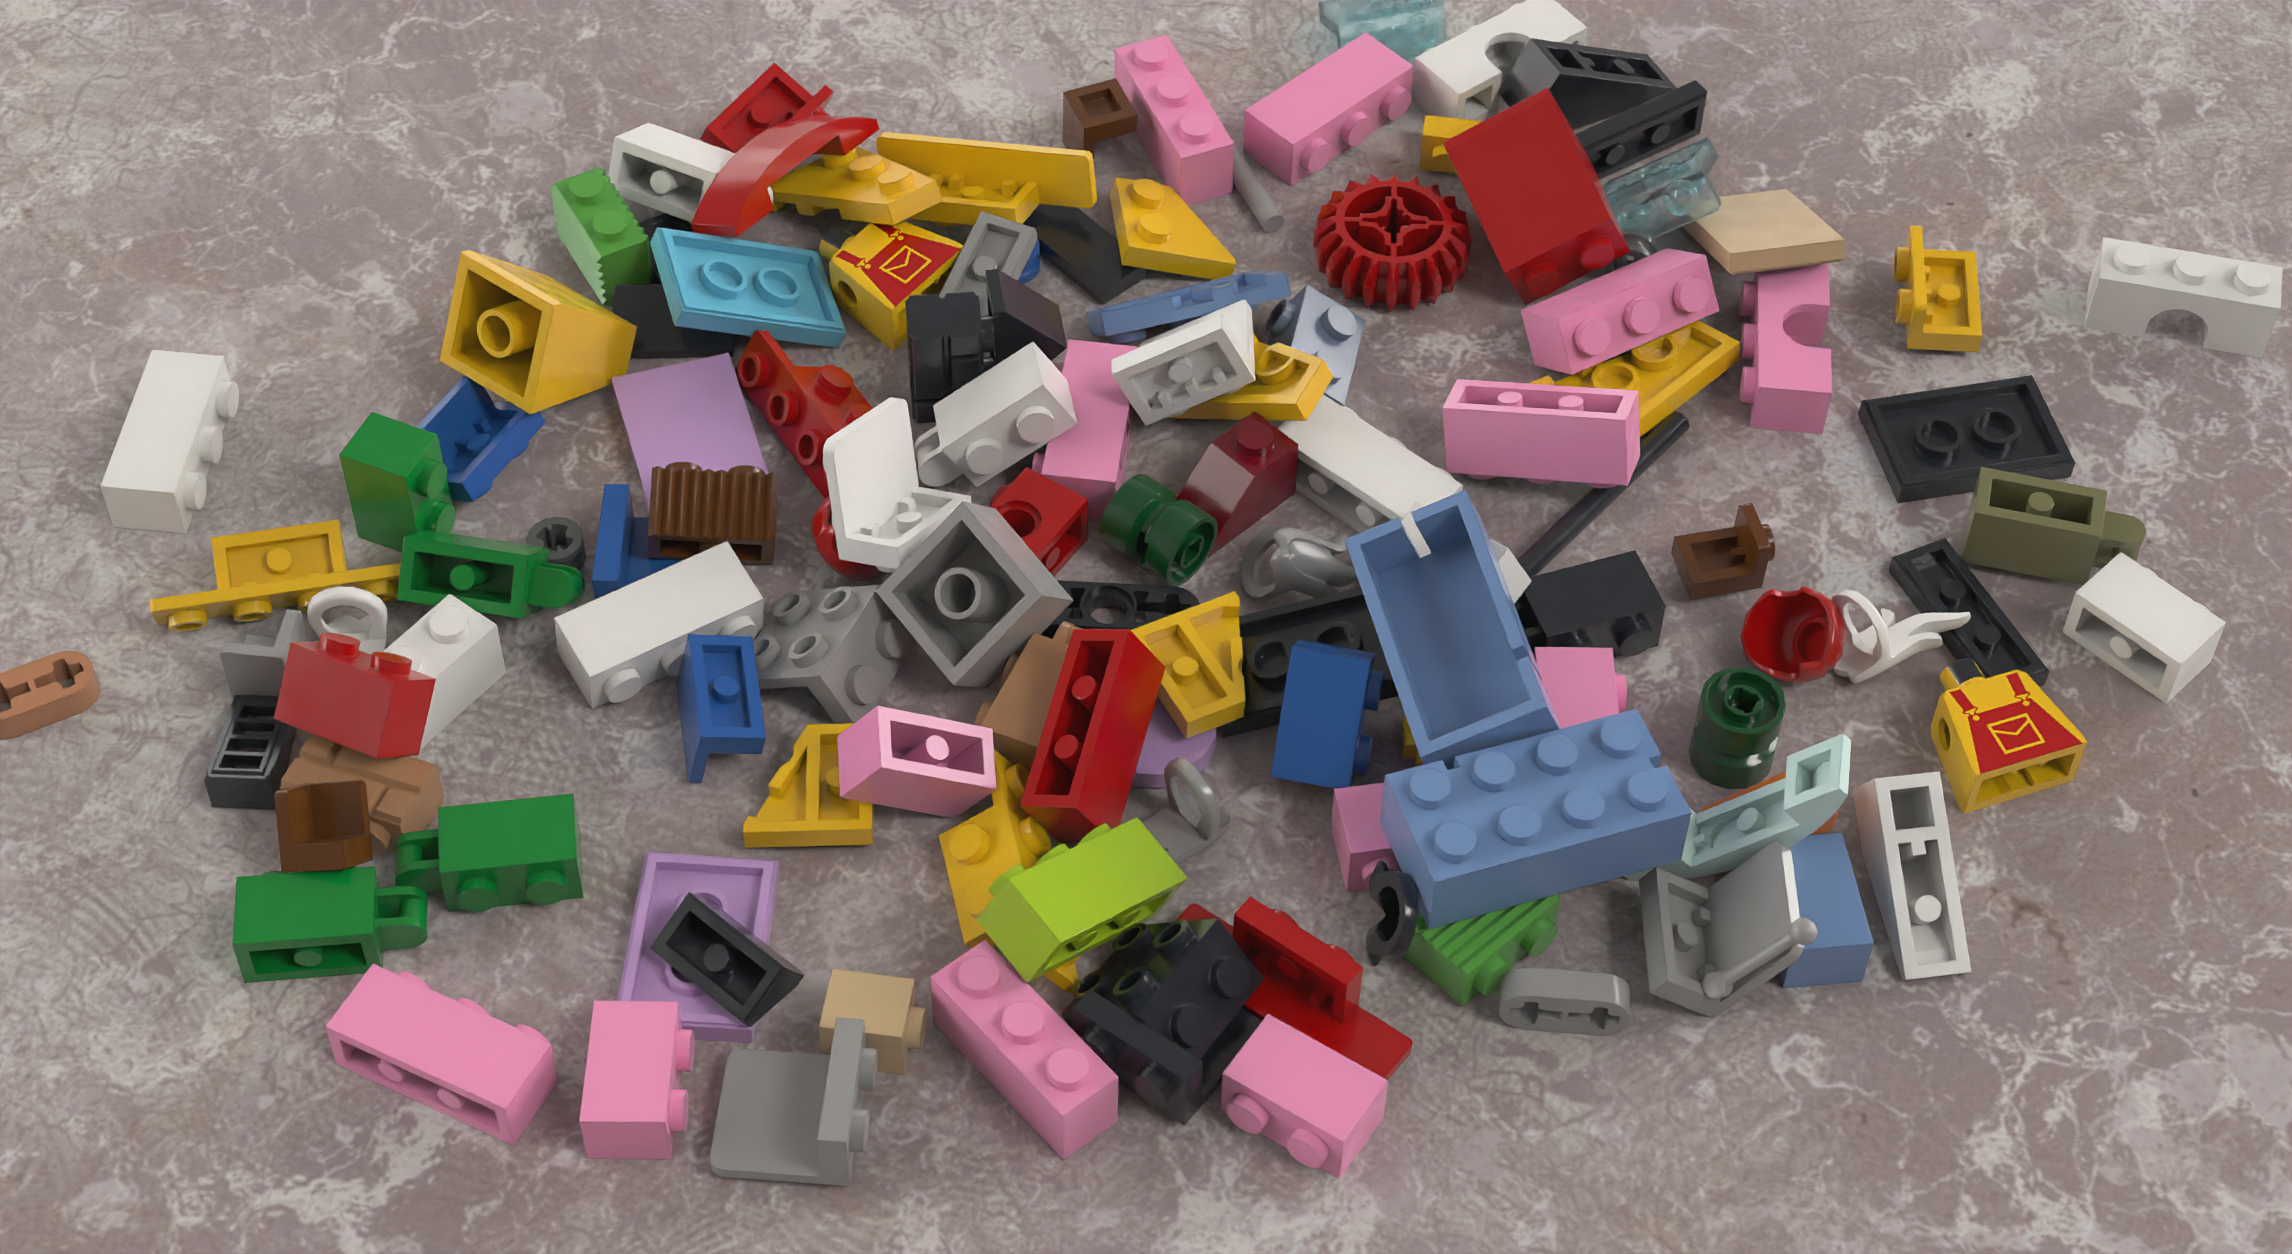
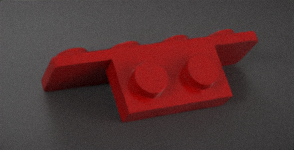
[735,330,873,499]
[1175,896,1413,1080]

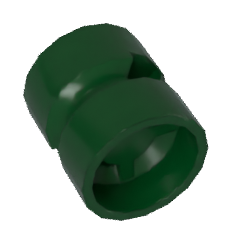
[1099,474,1218,587]
[1689,667,1787,789]

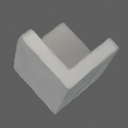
[220,609,309,699]

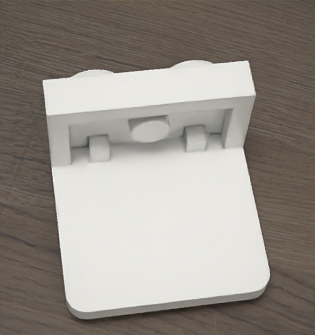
[823,397,971,573]

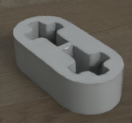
[1499,967,1631,1036]

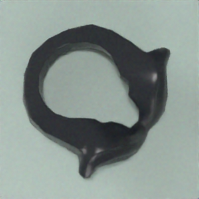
[1366,861,1418,967]

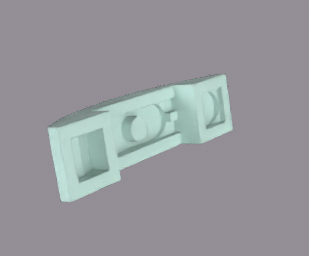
[1624,734,1851,881]

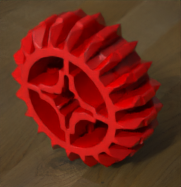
[1313,173,1472,312]

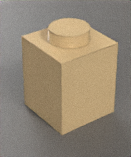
[819,969,927,1075]

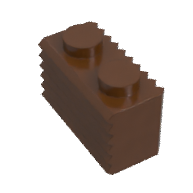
[647,462,778,565]

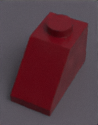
[1177,411,1299,558]

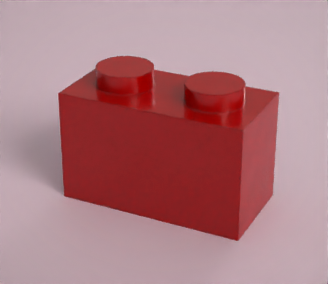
[274,633,436,759]

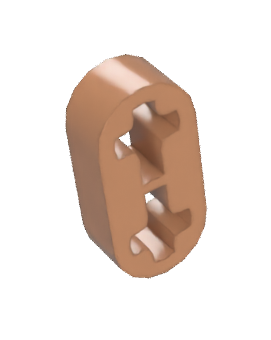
[0,651,100,740]

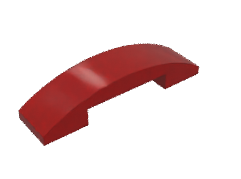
[691,116,880,237]

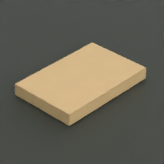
[1676,189,1845,275]

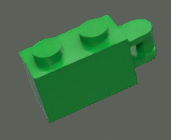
[397,530,585,619]
[395,794,584,912]
[232,866,428,983]

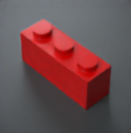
[1020,629,1166,842]

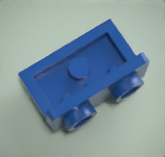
[416,375,546,502]

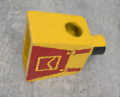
[819,221,964,351]
[1930,658,2087,814]

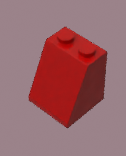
[1443,87,1631,306]

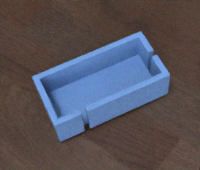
[1344,489,1561,770]
[1380,709,1692,930]

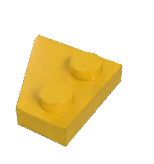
[1109,177,1236,280]
[1131,591,1245,739]
[743,723,874,848]

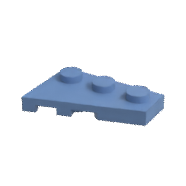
[1086,270,1291,344]

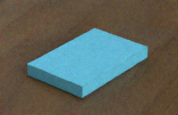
[650,227,846,348]

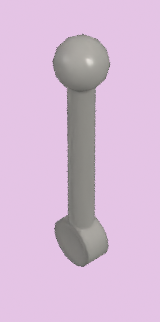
[1703,918,1818,999]

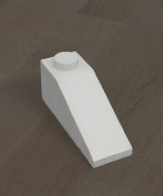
[1853,771,1971,981]

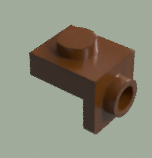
[1671,503,1775,600]

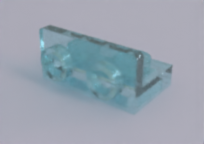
[1318,0,1447,59]
[1603,136,1721,239]

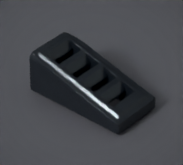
[204,695,296,809]

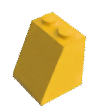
[439,250,637,414]

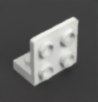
[1111,300,1255,426]

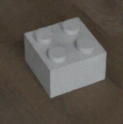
[876,501,1074,689]

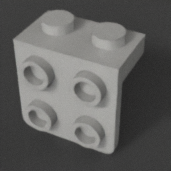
[753,585,917,724]
[1639,841,1804,1018]
[710,1017,878,1186]

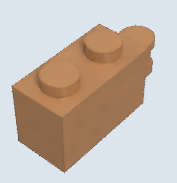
[974,621,1082,773]

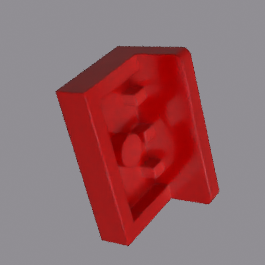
[700,62,834,153]

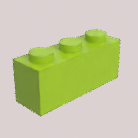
[976,817,1188,983]

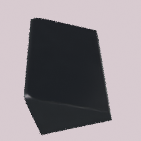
[613,284,734,358]
[650,892,805,1027]

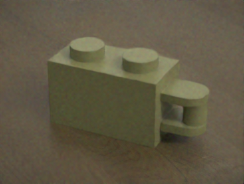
[1961,467,2146,585]

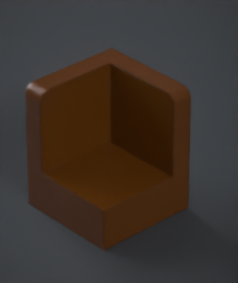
[1063,78,1137,162]
[275,780,373,873]

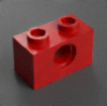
[989,467,1088,577]

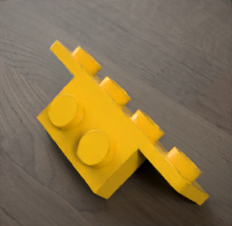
[876,132,1097,227]
[149,519,401,632]
[939,749,1080,993]

